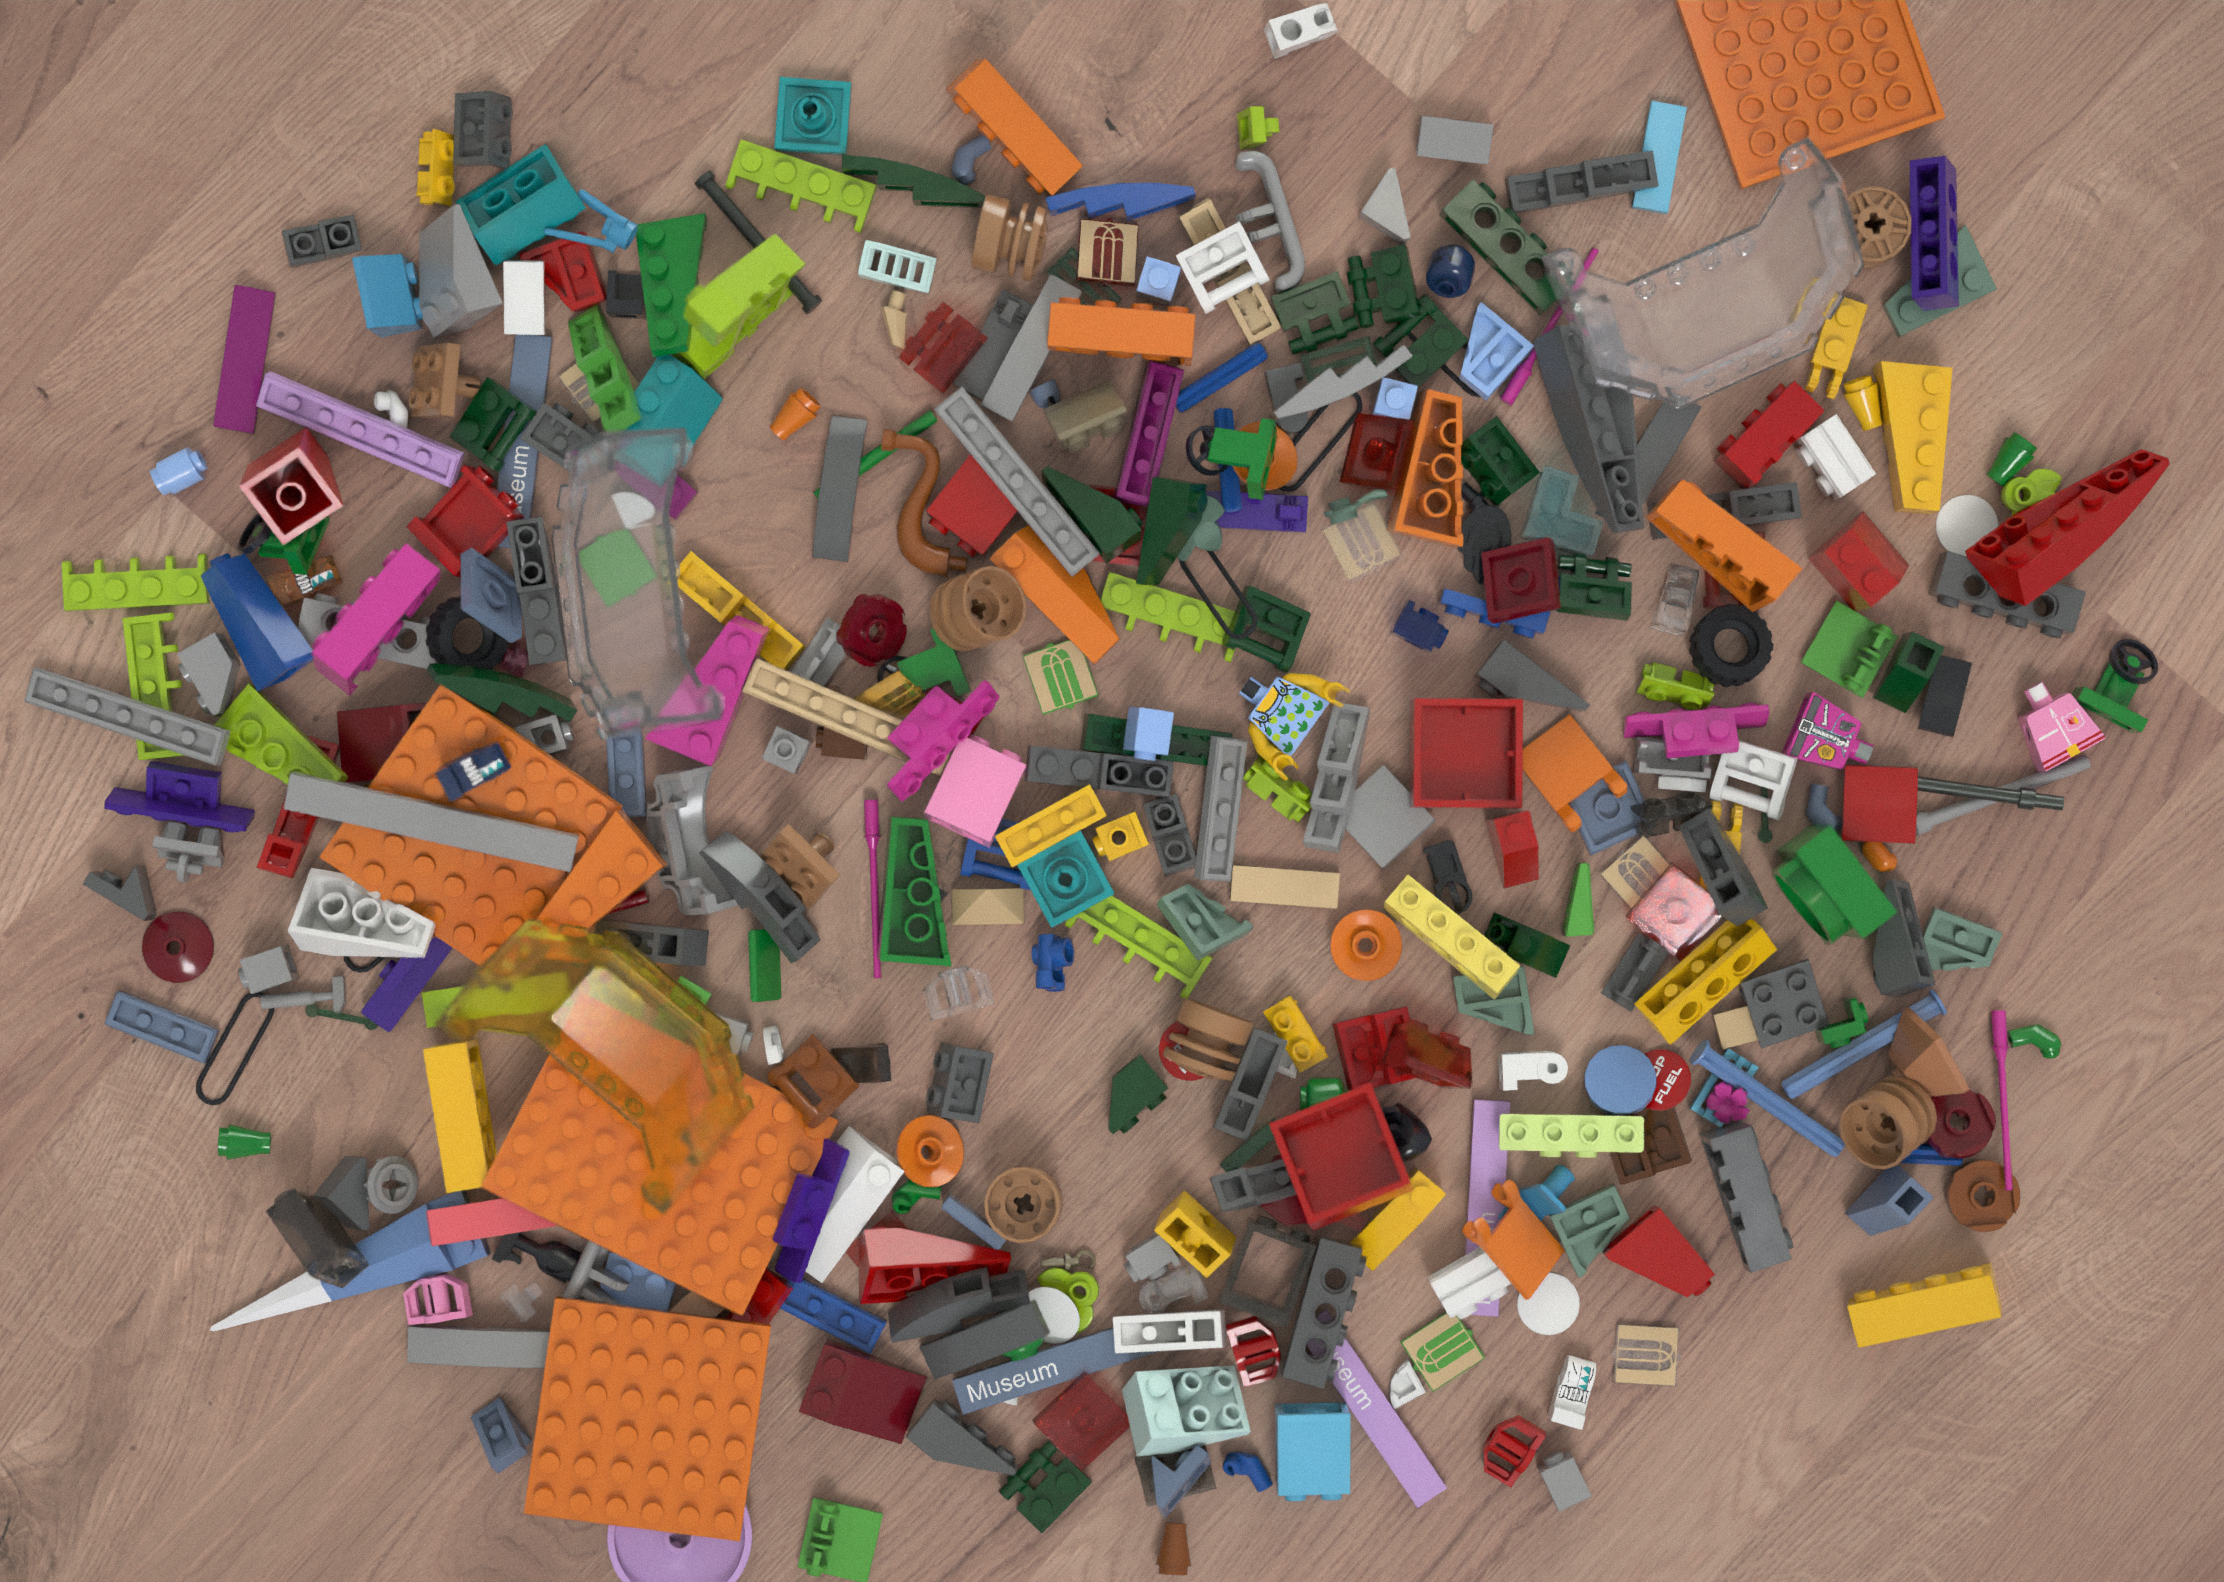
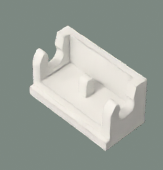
[503,260,545,335]

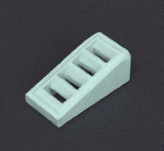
[858,240,937,294]

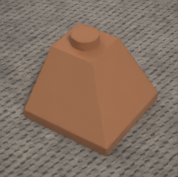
[1888,1007,1970,1096]

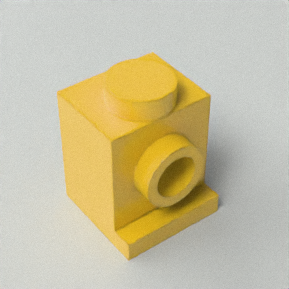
[1091,812,1149,861]

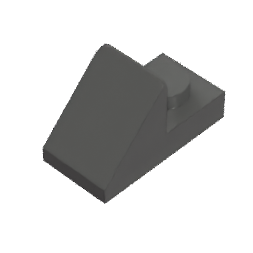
[83,865,157,921]

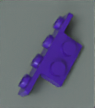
[104,761,255,832]
[361,935,452,1032]
[772,1138,850,1283]

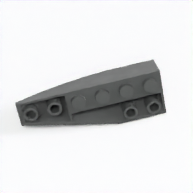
[1533,321,1644,534]

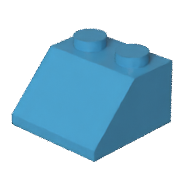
[352,254,423,338]

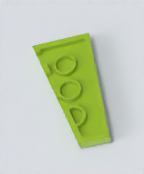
[214,683,349,785]

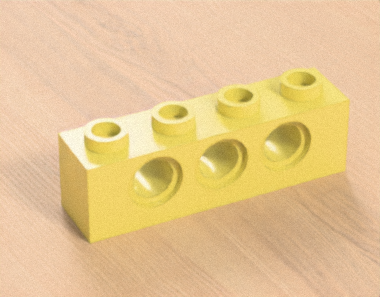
[1383,875,1520,1000]

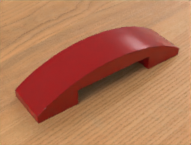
[257,735,340,879]

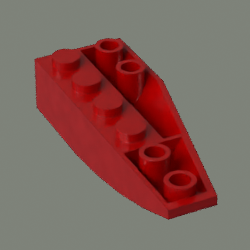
[1965,449,2170,606]

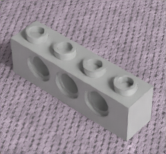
[297,593,436,669]

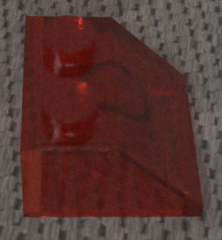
[1381,1019,1473,1089]

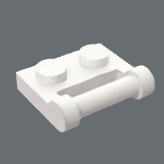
[1176,222,1270,314]
[1710,740,1798,820]

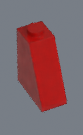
[1485,810,1539,889]
[1602,1204,1715,1298]

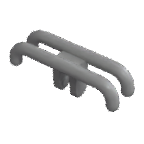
[1235,150,1305,294]
[563,1241,629,1304]

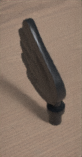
[1457,482,1512,588]

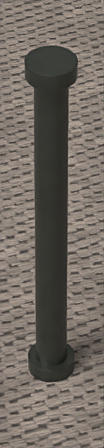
[694,170,823,314]

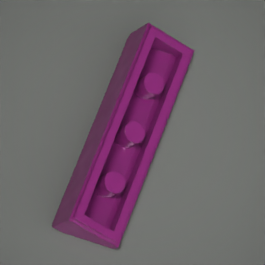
[213,285,276,434]
[1113,360,1184,506]

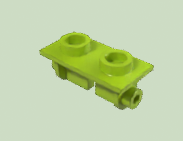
[1636,662,1714,711]
[1243,755,1312,822]

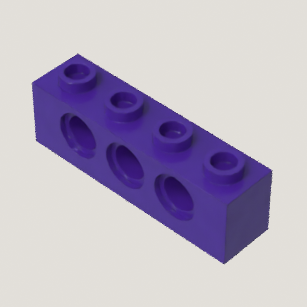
[1909,156,1959,311]

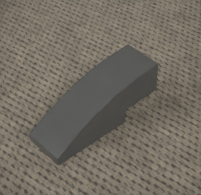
[1213,1028,1288,1141]

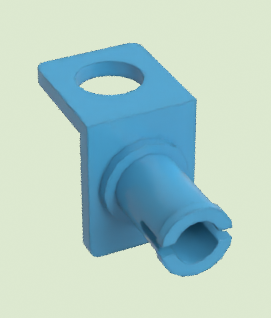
[1498,1165,1575,1221]

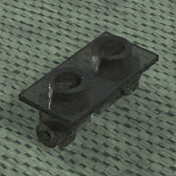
[1630,791,1712,838]

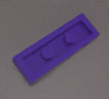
[1206,491,1308,533]

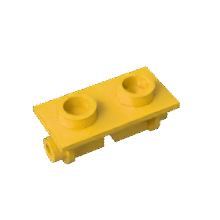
[416,129,455,207]
[1263,995,1328,1073]

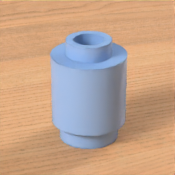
[150,447,208,495]

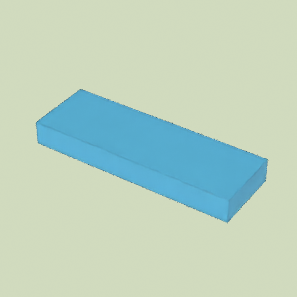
[1631,101,1687,214]

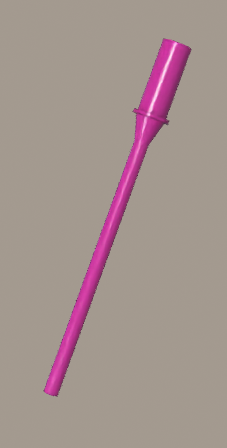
[1500,248,1599,406]
[863,799,881,978]
[1991,1010,2013,1191]

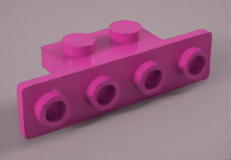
[887,680,1000,802]
[1623,703,1770,758]

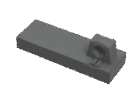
[952,289,1033,401]

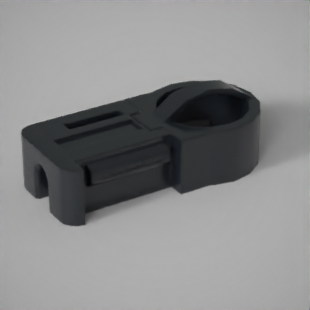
[1422,840,1473,914]

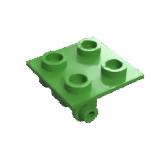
[1800,600,1898,698]
[797,1497,883,1582]

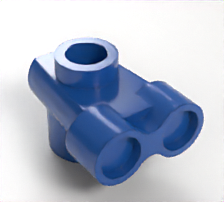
[1032,934,1074,992]

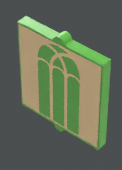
[1023,640,1098,715]
[1400,1312,1485,1392]

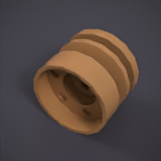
[1825,187,1911,270]
[971,194,1048,281]
[929,566,1026,652]
[1163,997,1254,1081]
[1839,1075,1937,1169]
[984,1166,1063,1243]

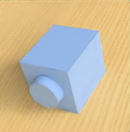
[1136,256,1181,306]
[1371,377,1418,425]
[1123,707,1174,761]

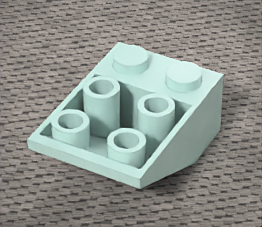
[1122,1365,1251,1456]

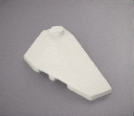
[288,868,436,958]
[805,1125,904,1283]

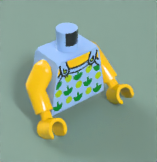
[1239,673,1350,780]

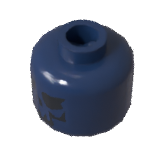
[1426,244,1475,298]

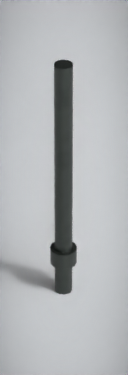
[1918,776,2064,811]

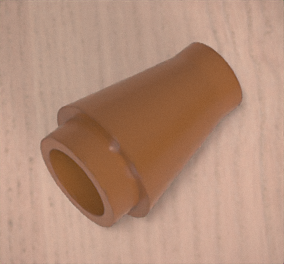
[1156,1523,1191,1575]

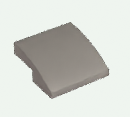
[1346,765,1435,870]

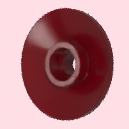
[142,911,214,983]

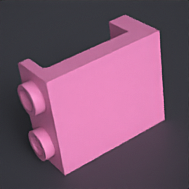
[925,735,1027,848]

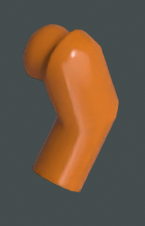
[1862,841,1897,872]

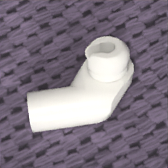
[374,390,408,429]

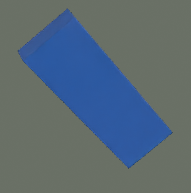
[780,1278,887,1354]

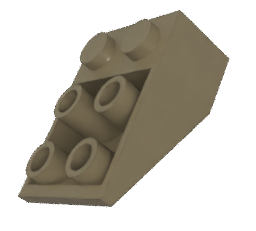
[1044,380,1127,454]

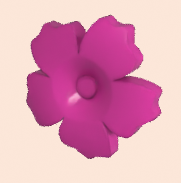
[1706,1081,1749,1124]

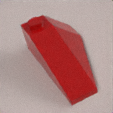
[859,1226,1011,1304]

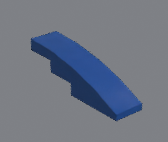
[1046,183,1196,222]

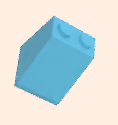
[1274,1402,1350,1501]

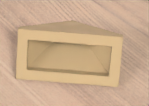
[952,888,1024,925]

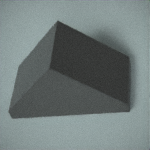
[313,1156,369,1230]

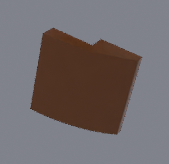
[1603,1107,1692,1185]

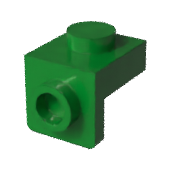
[1815,996,1868,1048]

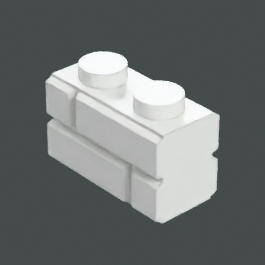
[1796,414,1876,500]
[1426,1247,1512,1320]

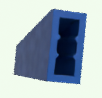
[201,553,313,692]

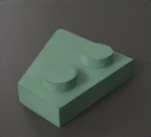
[1452,966,1534,1035]

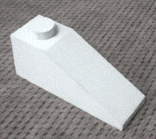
[1113,1309,1227,1353]

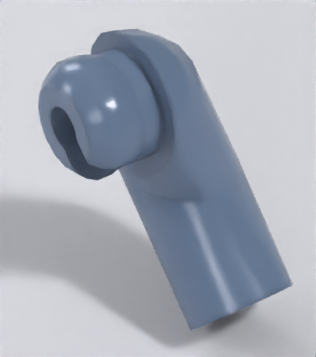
[951,134,992,185]
[1806,784,1842,833]

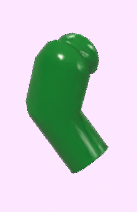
[2007,1024,2062,1059]
[891,1179,942,1214]

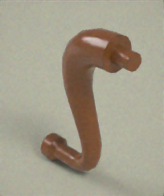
[881,429,967,577]

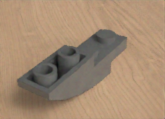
[506,517,567,666]
[1024,745,1174,797]
[699,831,821,963]
[888,1267,1030,1343]

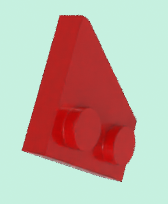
[519,231,607,312]

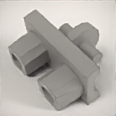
[152,821,225,883]

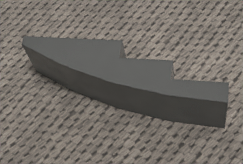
[1505,151,1659,213]
[1595,388,1702,518]
[1647,482,1802,540]
[919,1300,1051,1379]

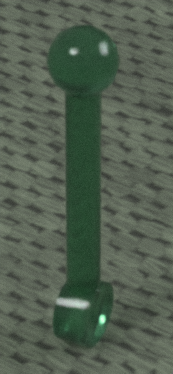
[1757,786,1773,843]
[305,1004,378,1030]

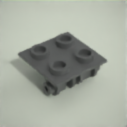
[1739,959,1829,1049]

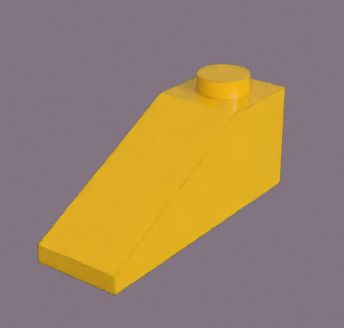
[1350,1166,1446,1271]

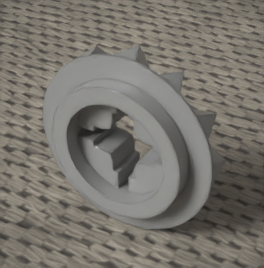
[363,1156,418,1214]

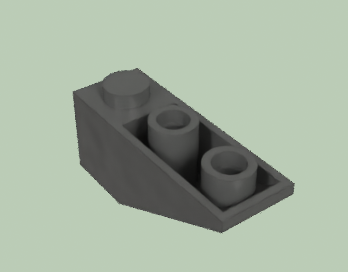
[906,1398,1018,1476]

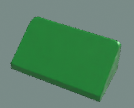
[748,929,782,1002]

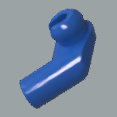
[1222,1451,1273,1492]

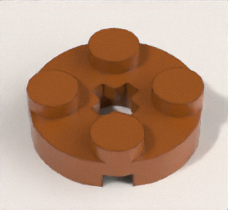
[1946,1159,2021,1232]

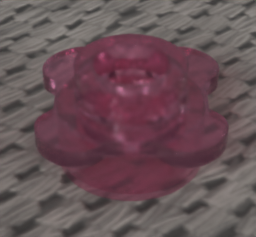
[501,643,528,678]

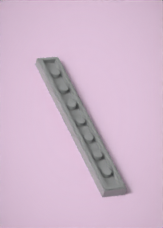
[283,772,579,872]

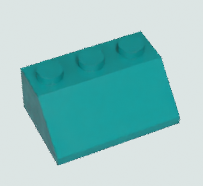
[456,144,586,266]
[604,355,723,487]

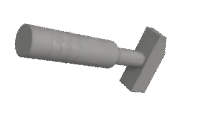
[260,976,346,1013]

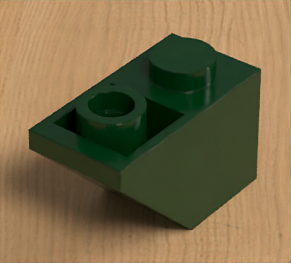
[1872,632,1945,713]
[1484,912,1571,978]
[1108,1053,1168,1134]

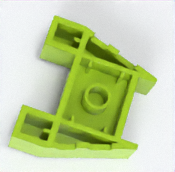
[672,233,806,380]

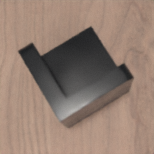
[606,270,646,319]

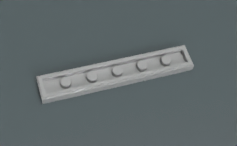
[934,387,1100,577]
[24,668,231,766]

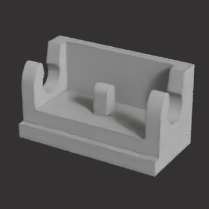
[1416,115,1494,165]
[1633,737,1711,779]

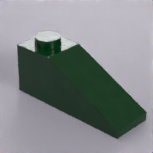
[1042,466,1142,564]
[1136,477,1208,585]

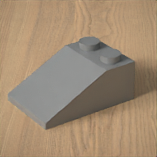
[419,204,502,339]

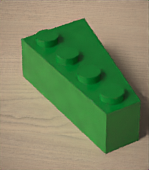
[877,816,952,967]

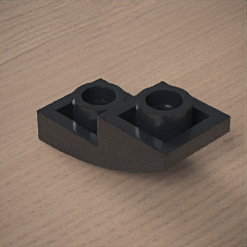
[1918,655,1972,737]

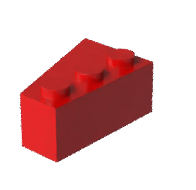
[1713,381,1825,489]

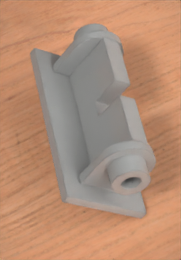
[790,617,846,687]

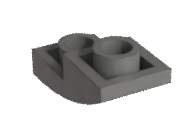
[282,215,362,268]
[1143,794,1196,877]

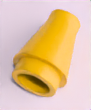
[1843,375,1883,431]

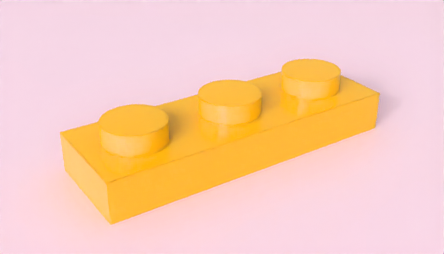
[995,784,1107,867]

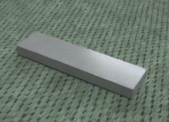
[1194,736,1248,882]

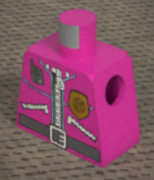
[1781,692,1874,769]

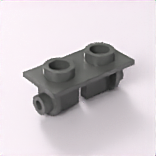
[1601,932,1669,1012]

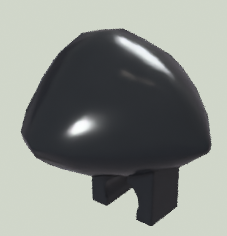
[1382,1103,1432,1163]

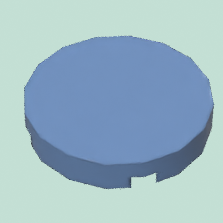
[1584,1045,1656,1116]

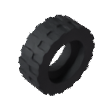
[425,596,508,670]
[1689,604,1774,687]

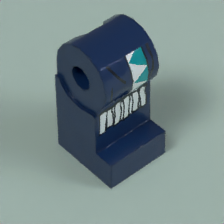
[435,741,512,802]

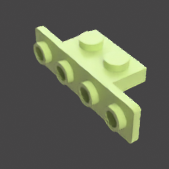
[1499,1114,1644,1158]

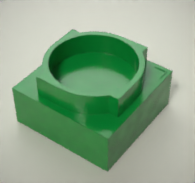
[1772,825,1897,945]

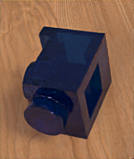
[1390,600,1449,653]

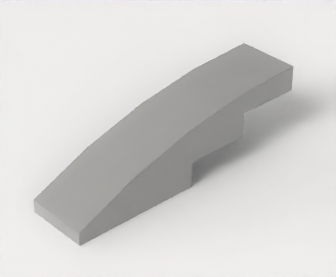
[981,274,1083,421]
[1270,345,1413,420]
[1303,703,1370,853]
[407,1325,550,1368]

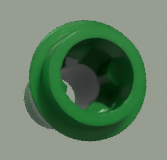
[1986,432,2037,487]
[218,1124,271,1160]

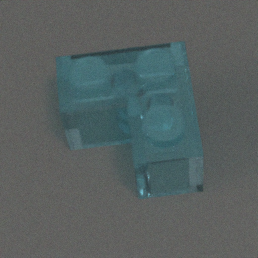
[1520,466,1604,558]

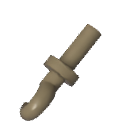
[1040,1250,1096,1271]

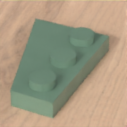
[1882,225,1997,337]

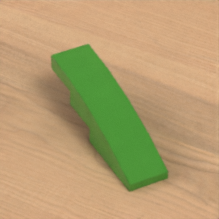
[567,304,642,437]

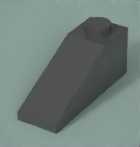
[1474,640,1590,711]
[1679,808,1768,926]
[1872,879,1936,997]
[593,919,709,966]

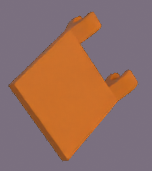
[1523,714,1628,832]
[1462,1180,1565,1300]

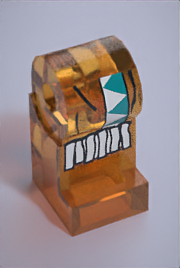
[266,555,343,608]

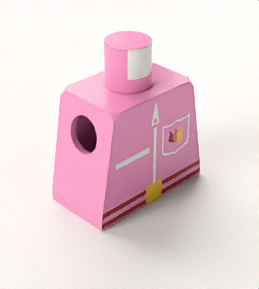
[2018,681,2106,772]

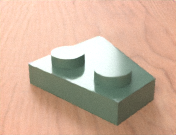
[1156,884,1253,961]
[1922,906,2002,971]
[1548,1183,1630,1278]

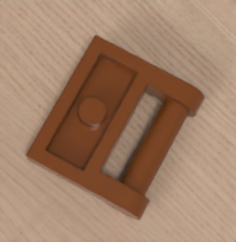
[767,1034,860,1129]

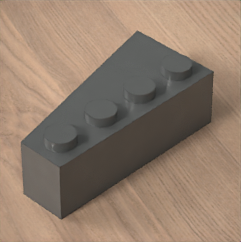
[1699,1120,1793,1273]

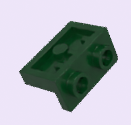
[1461,416,1540,506]

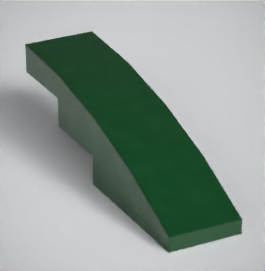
[842,154,985,208]
[427,663,578,722]
[1080,713,1233,766]

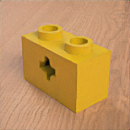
[1154,1190,1237,1278]

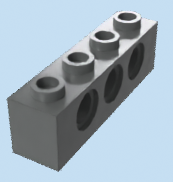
[1928,551,2086,639]
[1281,1234,1367,1389]

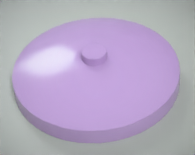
[607,1504,752,1582]

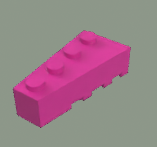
[312,544,441,696]
[645,615,770,766]

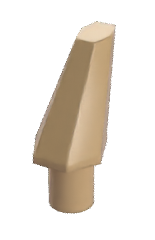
[881,291,907,350]

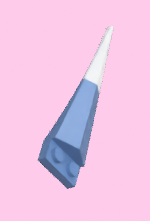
[210,1190,491,1331]

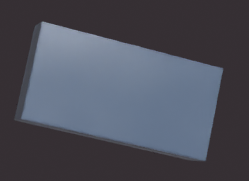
[941,1193,1006,1250]

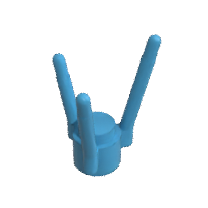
[544,189,639,253]

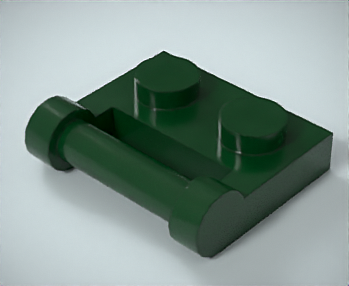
[1372,294,1469,389]
[449,377,537,472]
[1222,585,1311,673]

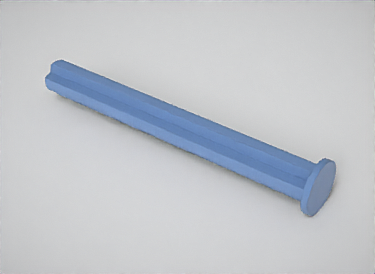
[1781,989,1947,1099]
[1689,1039,1845,1157]

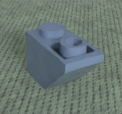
[1845,1165,1934,1236]

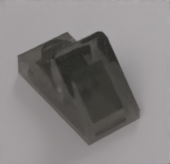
[831,1043,891,1083]

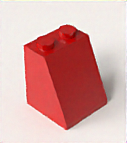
[239,426,343,545]
[1808,511,1909,611]

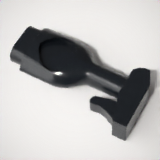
[492,1232,581,1284]

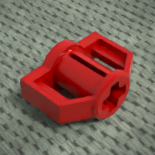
[1225,1316,1282,1387]
[1483,1415,1546,1488]

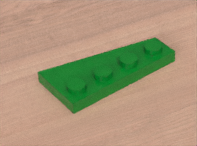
[636,213,707,357]

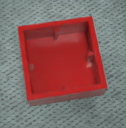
[1410,698,1523,809]
[1269,1083,1414,1231]

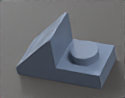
[471,1397,531,1474]
[1152,1445,1211,1518]

